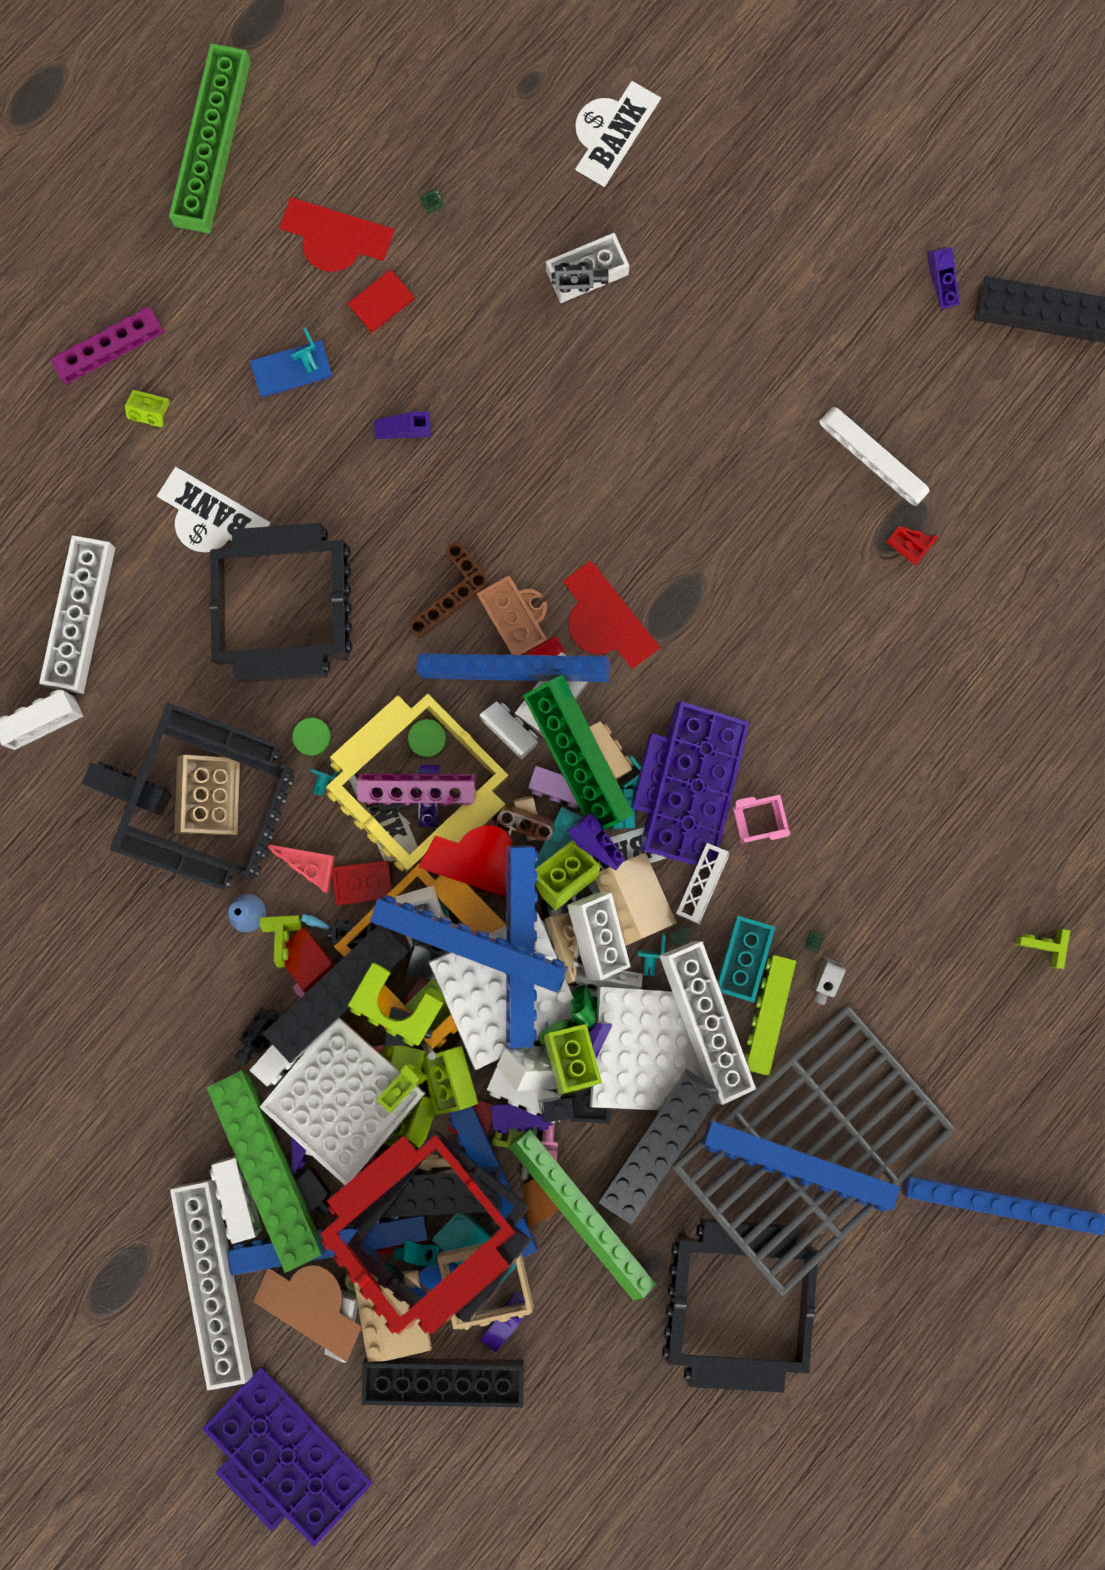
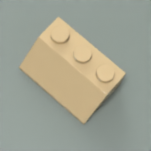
[589,721,633,781]

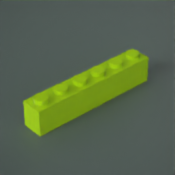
[744,955,796,1076]

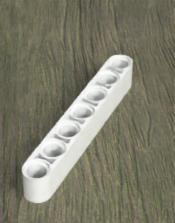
[819,407,930,506]

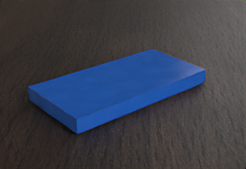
[250,340,333,398]

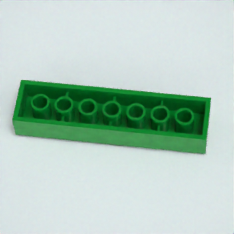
[523,675,634,829]

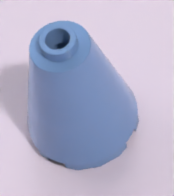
[227,894,267,932]

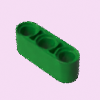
[570,985,596,1028]

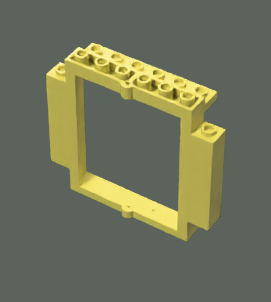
[326,694,508,873]

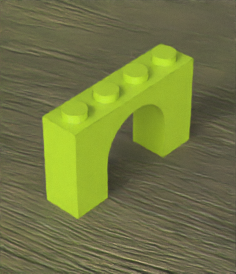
[348,962,443,1046]

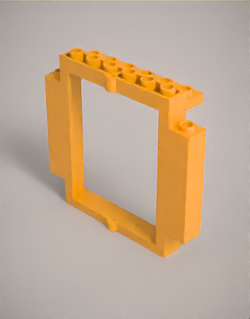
[334,864,506,1049]

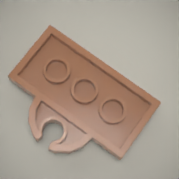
[477,575,547,655]

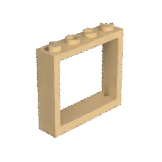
[437,1242,534,1330]

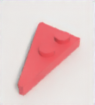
[268,844,335,893]

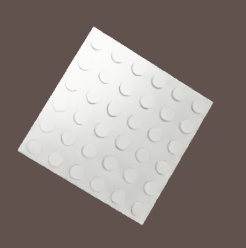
[428,912,575,1070]
[590,986,705,1110]
[260,1018,425,1185]

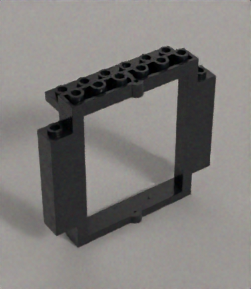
[209,523,352,682]
[348,1130,532,1328]
[662,1218,818,1393]

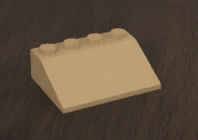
[174,755,240,835]
[595,852,677,946]
[354,1270,432,1362]

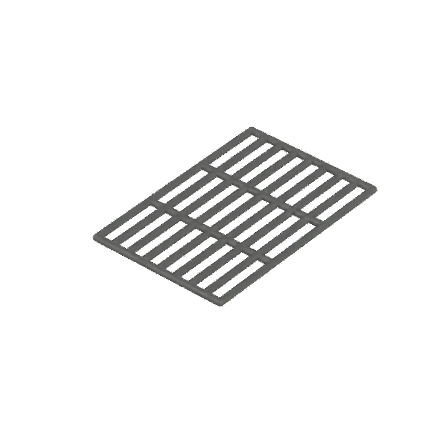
[672,1006,955,1296]

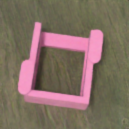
[732,795,790,844]

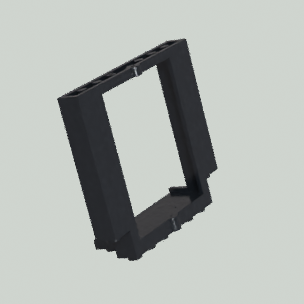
[110,702,295,890]

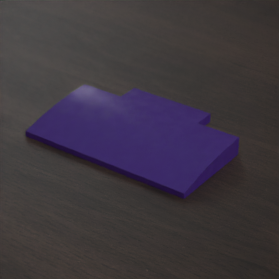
[631,701,750,869]
[202,1367,373,1547]

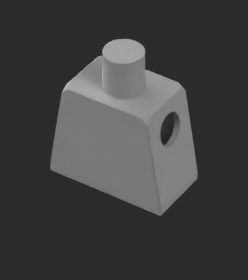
[813,957,846,1005]

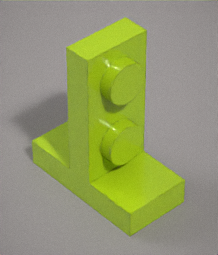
[259,915,302,967]
[1015,929,1070,969]
[376,1064,428,1114]

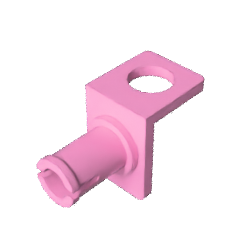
[541,1125,558,1162]

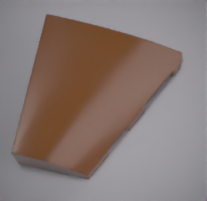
[523,1178,559,1228]

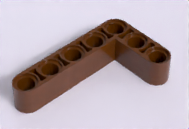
[410,542,487,638]
[473,805,555,896]

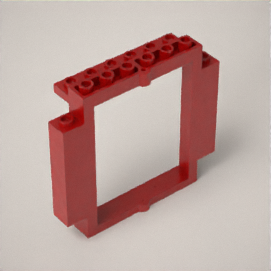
[320,1135,515,1335]

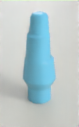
[301,914,330,930]

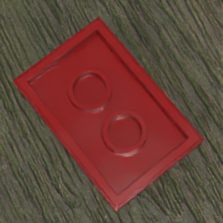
[348,269,415,333]
[332,860,393,906]
[285,927,335,992]

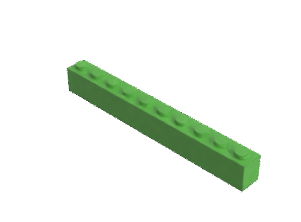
[508,1130,656,1300]

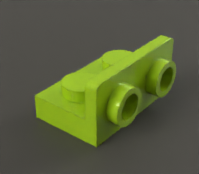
[125,390,169,427]

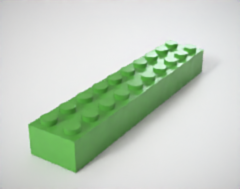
[169,43,251,234]
[207,1070,327,1273]

